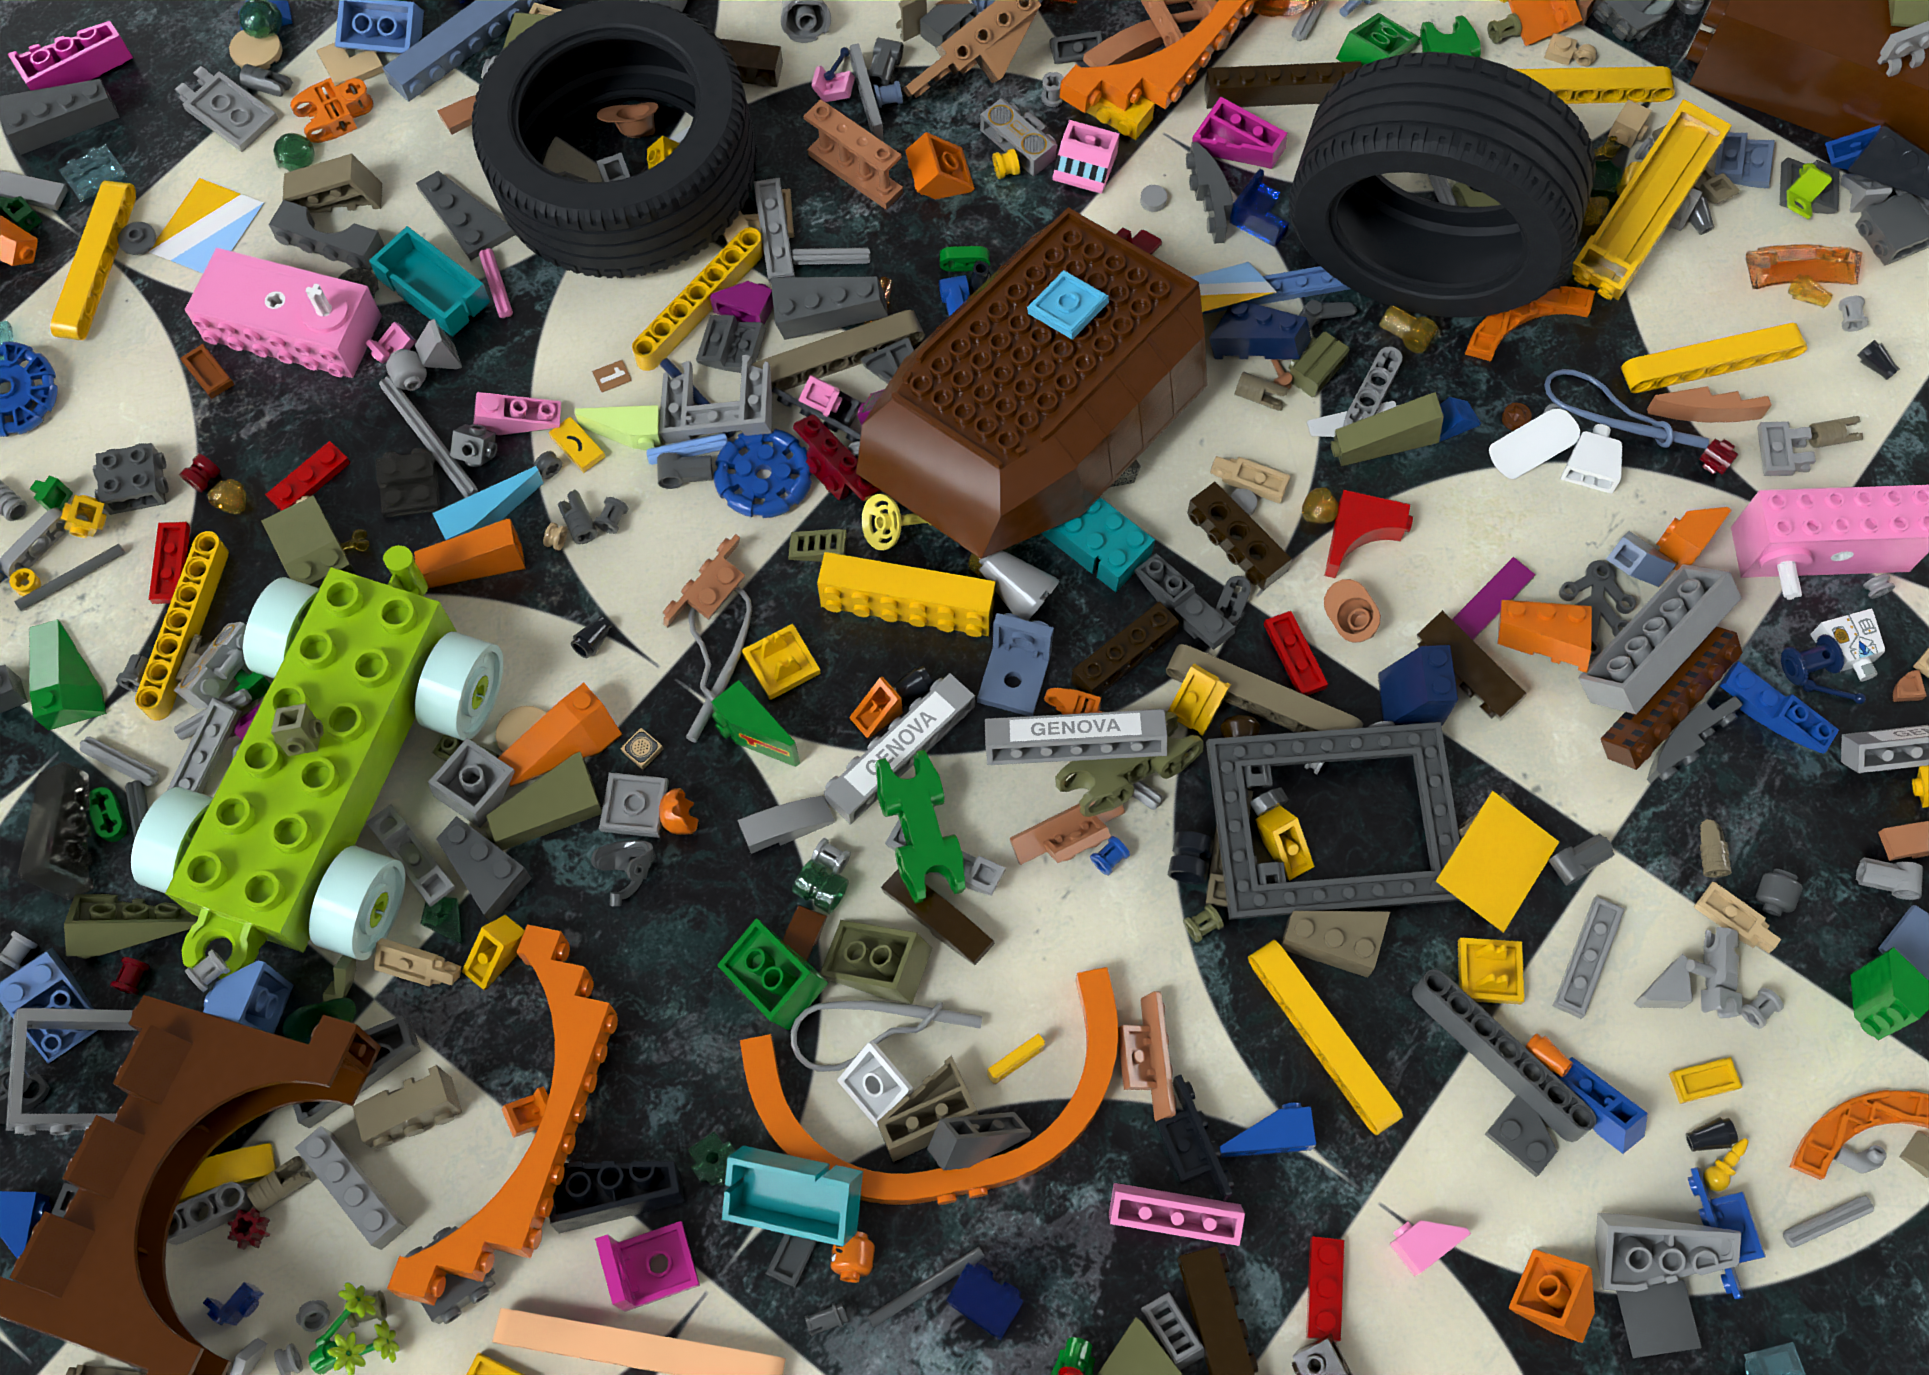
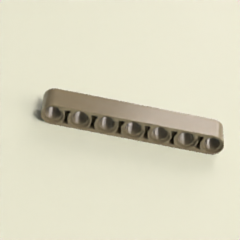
[741,310,925,395]
[1165,644,1363,733]

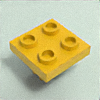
[742,623,821,700]
[1458,938,1524,1005]

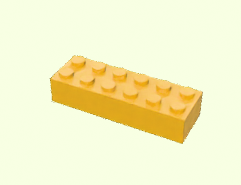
[817,552,995,637]

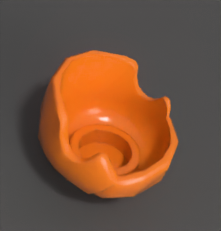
[659,788,698,835]

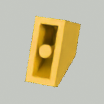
[1255,805,1315,881]
[462,915,525,990]

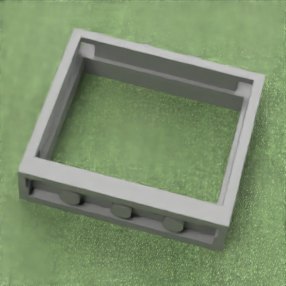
[6,1008,135,1136]

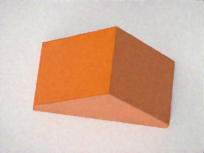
[849,677,903,739]

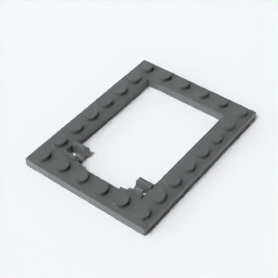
[1206,722,1460,920]

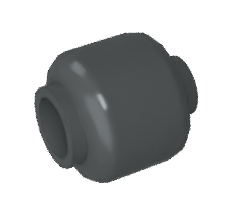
[1755,869,1803,916]

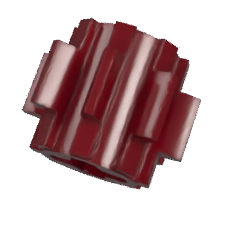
[1699,438,1738,475]
[227,1208,270,1250]

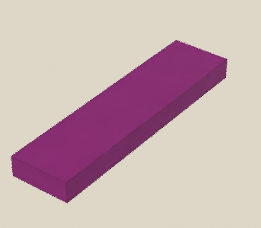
[1452,557,1535,640]

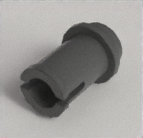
[805,1302,849,1337]

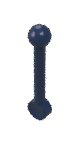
[824,47,850,80]
[1803,680,1866,704]

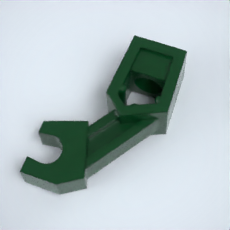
[0,196,42,232]

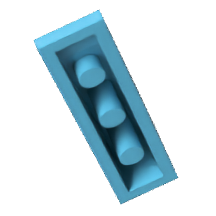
[432,466,544,540]

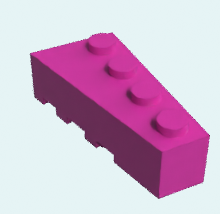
[8,21,133,91]

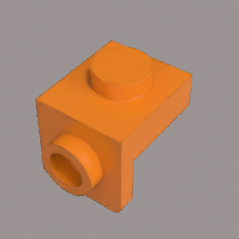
[501,1086,549,1138]

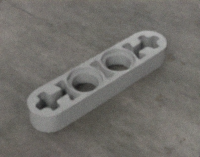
[1343,347,1403,426]

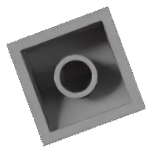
[428,738,515,828]

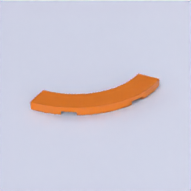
[1465,286,1595,361]
[1789,1090,1929,1180]

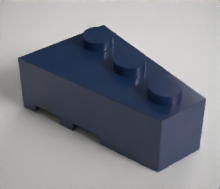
[1209,301,1311,359]

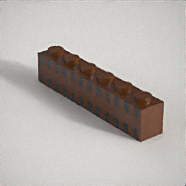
[1600,626,1743,770]

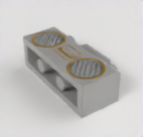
[980,98,1057,177]
[174,622,247,709]

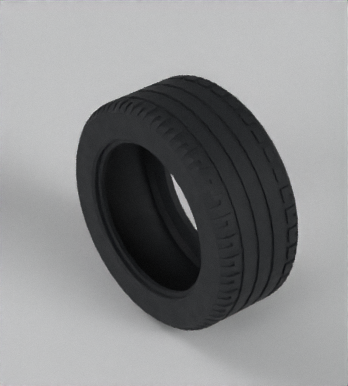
[472,0,757,278]
[1289,52,1596,317]

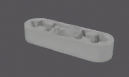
[0,508,67,576]

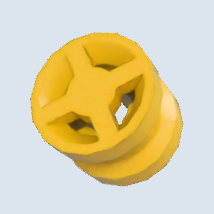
[992,148,1020,179]

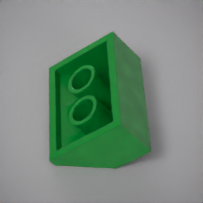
[1850,947,1929,1041]

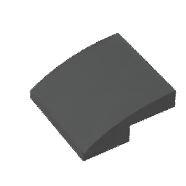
[1779,157,1839,214]
[696,315,766,373]
[1616,1280,1702,1358]

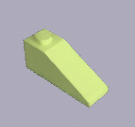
[575,405,662,451]

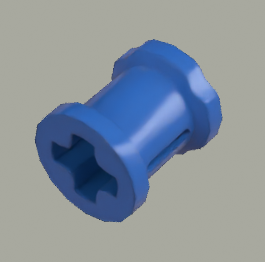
[1090,836,1130,876]

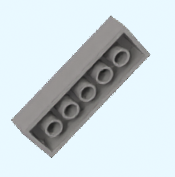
[1578,564,1742,714]

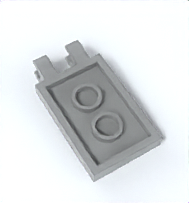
[175,66,278,152]

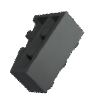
[436,816,532,922]

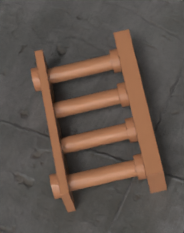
[1141,0,1232,50]
[803,99,903,210]

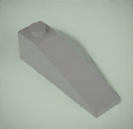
[1595,1213,1741,1292]

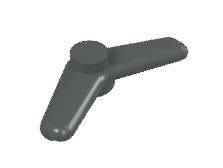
[1299,300,1357,330]

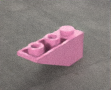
[474,392,561,435]

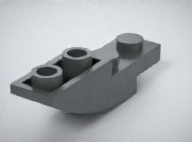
[1186,142,1234,244]
[1135,553,1235,650]
[1647,696,1743,784]

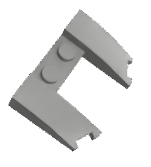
[659,355,772,444]

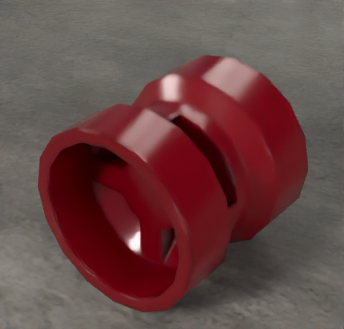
[179,453,221,493]

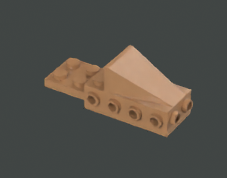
[902,0,1041,98]

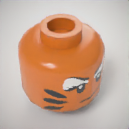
[830,1231,875,1283]

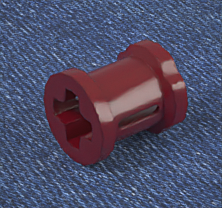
[110,957,150,995]

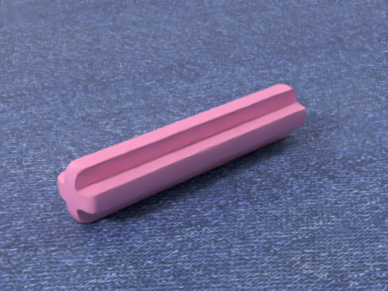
[479,248,513,318]

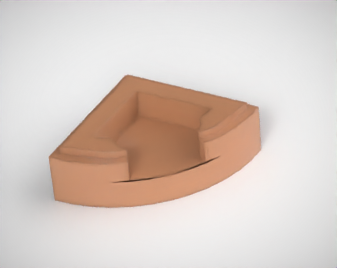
[1893,670,1927,702]

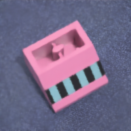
[1053,120,1120,194]

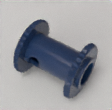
[1781,634,1844,686]

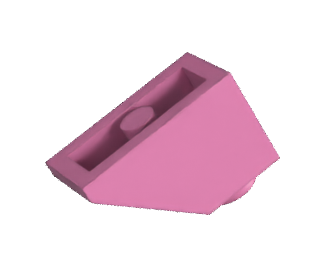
[1390,1220,1471,1276]

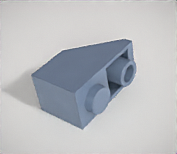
[1606,531,1677,587]

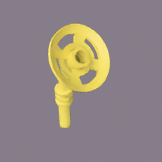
[862,494,931,550]

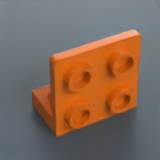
[1508,0,1583,46]

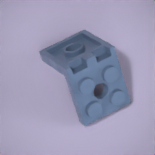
[977,613,1054,716]

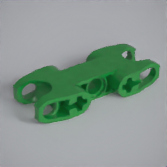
[1420,15,1481,58]
[875,750,966,904]

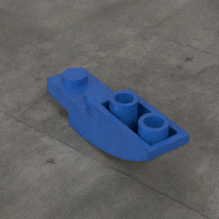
[1719,661,1839,754]

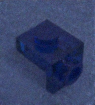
[203,1282,264,1326]

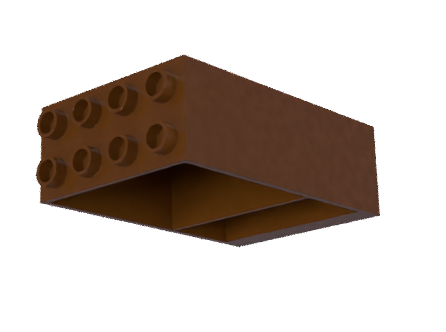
[1685,0,1929,152]

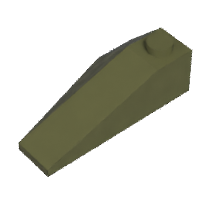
[64,894,198,958]

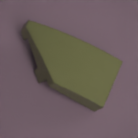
[323,955,356,1017]

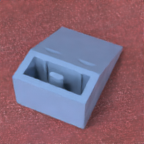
[0,947,97,1064]

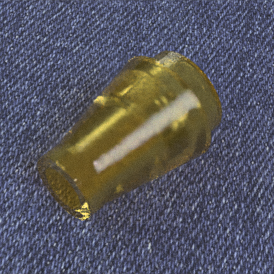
[1788,274,1833,308]

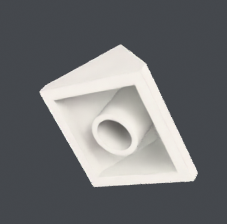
[837,1040,914,1128]

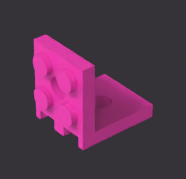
[595,1221,700,1312]

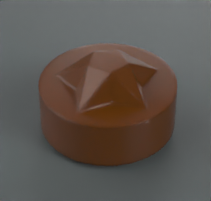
[1502,402,1532,431]

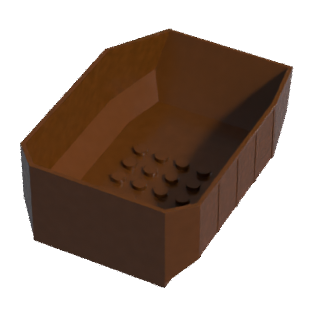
[856,207,1208,559]

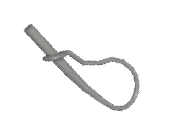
[686,586,752,743]
[791,1000,982,1072]

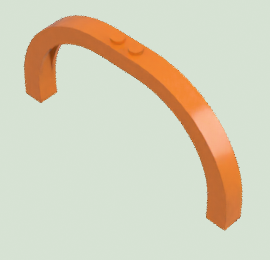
[740,967,1118,1205]

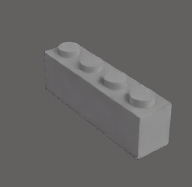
[295,1126,407,1250]

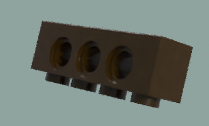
[1187,481,1292,591]
[1071,601,1179,701]

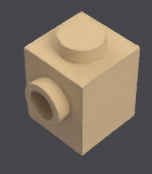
[1608,99,1652,148]

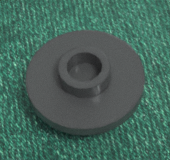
[118,222,156,255]

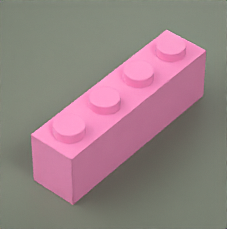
[1109,1183,1245,1246]

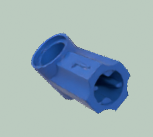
[939,275,970,316]

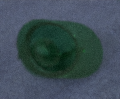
[283,998,356,1045]

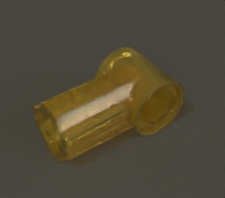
[1379,305,1438,353]

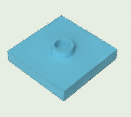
[1027,270,1109,340]

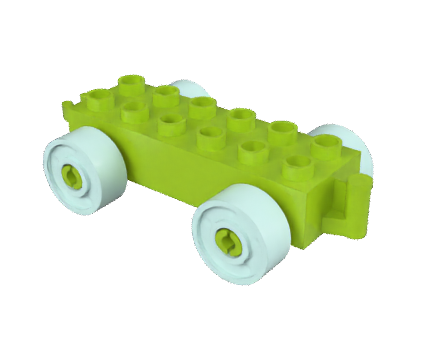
[131,545,503,979]

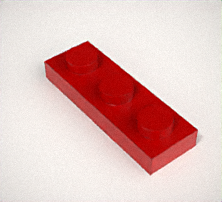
[265,441,351,511]
[149,522,190,604]
[1263,611,1328,696]
[1306,1236,1344,1342]

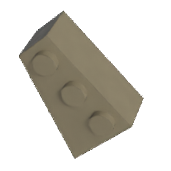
[877,1055,978,1162]

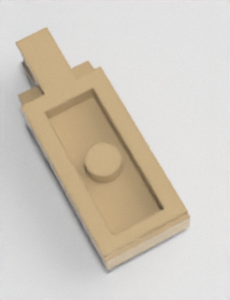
[1210,456,1290,504]
[1694,882,1781,953]
[374,938,461,987]

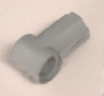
[1856,857,1923,900]

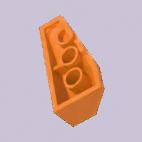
[498,682,622,787]

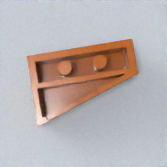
[1497,600,1592,673]

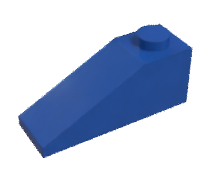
[1552,1057,1648,1154]
[1219,1103,1316,1158]

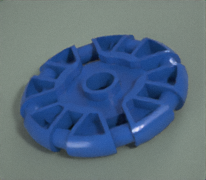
[0,342,58,437]
[713,429,812,518]

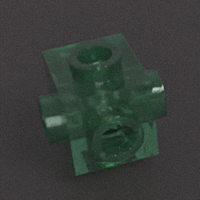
[688,1131,735,1186]

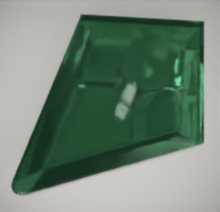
[420,897,463,944]

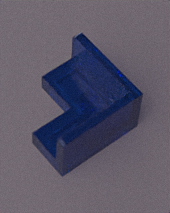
[1229,169,1289,247]

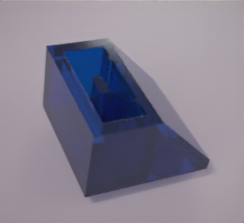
[946,1262,1024,1341]

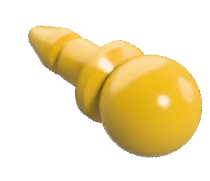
[1703,1138,1748,1192]

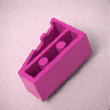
[1192,97,1287,169]

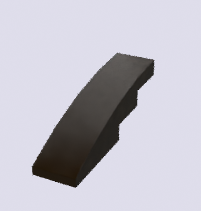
[881,869,995,966]

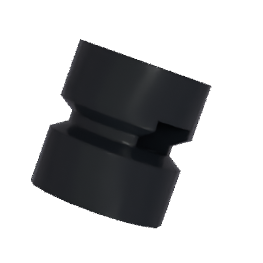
[1167,831,1214,885]

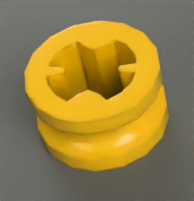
[9,568,41,596]

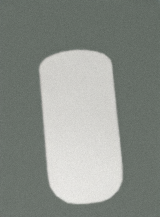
[1489,409,1580,479]

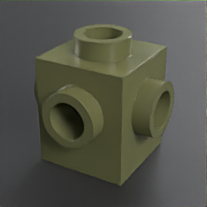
[271,703,323,756]

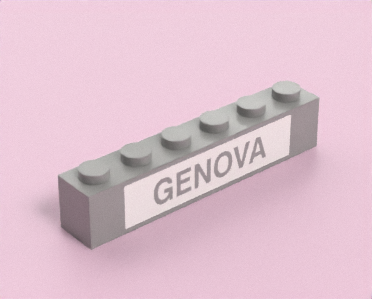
[824,673,975,825]
[985,709,1167,765]
[1841,725,1929,773]

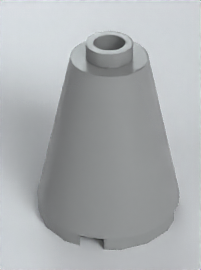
[781,0,831,43]
[978,550,1060,621]

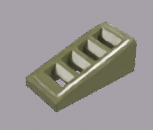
[788,529,847,562]

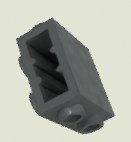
[1855,193,1929,266]
[93,443,169,515]
[405,1226,496,1324]

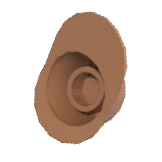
[597,102,659,138]
[1324,579,1381,643]

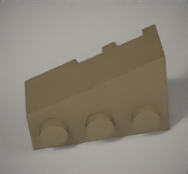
[282,153,382,213]
[1280,911,1390,978]
[352,1065,462,1149]

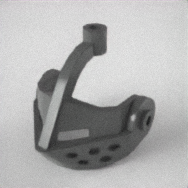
[591,840,656,906]

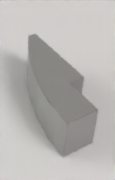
[738,795,835,854]

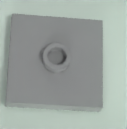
[599,772,669,838]

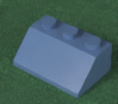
[335,0,424,54]
[203,960,294,1034]

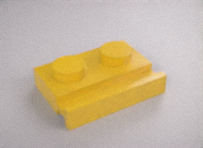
[1168,664,1231,736]

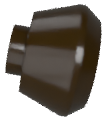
[1220,715,1260,738]

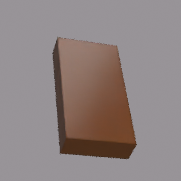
[180,344,235,399]

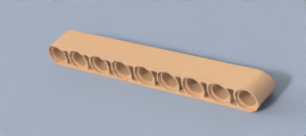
[492,1308,786,1375]

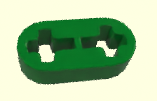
[939,246,990,272]
[86,787,128,842]

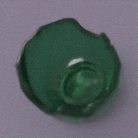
[239,0,282,39]
[273,133,315,172]
[1590,159,1622,198]

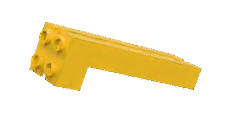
[1572,99,1732,300]

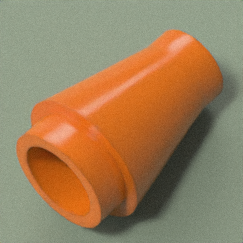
[1525,1034,1573,1078]

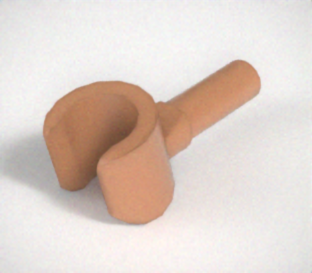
[1271,359,1292,389]

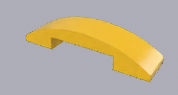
[177,1143,277,1205]

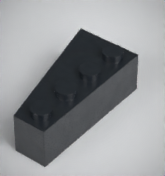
[1848,122,1929,200]
[549,1161,685,1233]

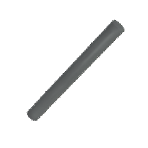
[15,544,125,611]
[867,1246,985,1328]

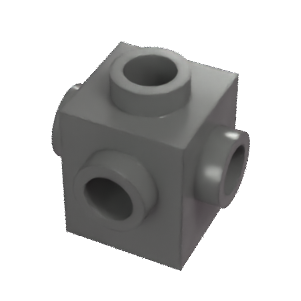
[450,424,497,467]

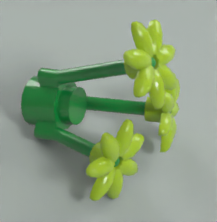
[308,1282,400,1375]

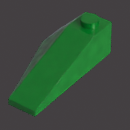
[29,619,107,731]

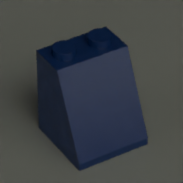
[1378,645,1458,726]

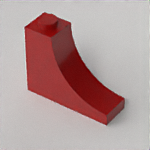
[1324,490,1413,578]

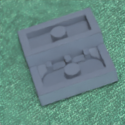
[1715,132,1775,188]
[1878,905,1929,980]

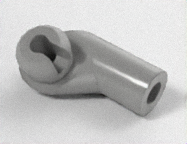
[1834,1145,1887,1173]

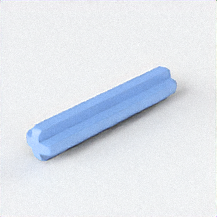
[646,433,728,465]

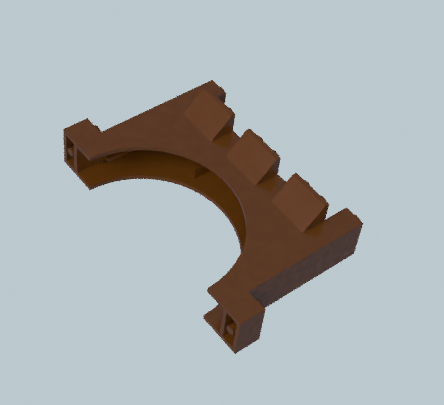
[0,995,381,1375]

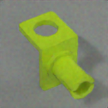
[1786,163,1832,219]

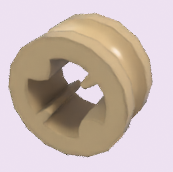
[543,522,568,550]

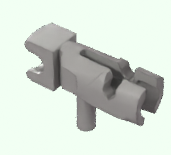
[1685,927,1742,1018]

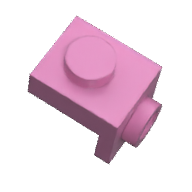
[812,66,855,102]
[366,322,416,364]
[798,374,842,417]

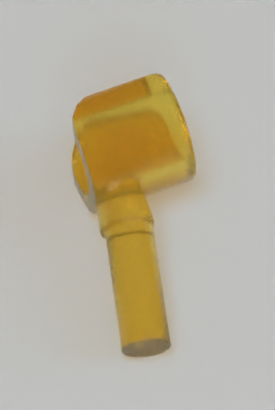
[1594,136,1622,157]
[341,529,369,551]

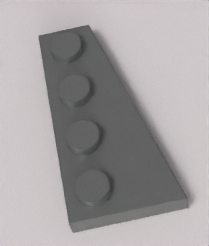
[416,171,516,261]

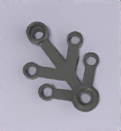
[1559,560,1636,664]

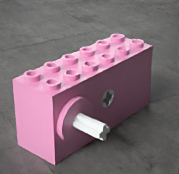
[185,248,382,378]
[1731,485,1929,600]

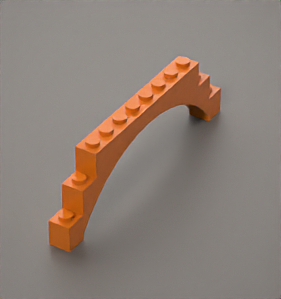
[1059,0,1256,113]
[387,924,618,1306]

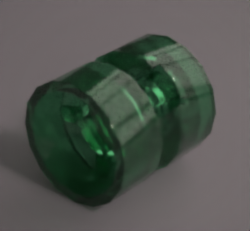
[792,859,849,914]

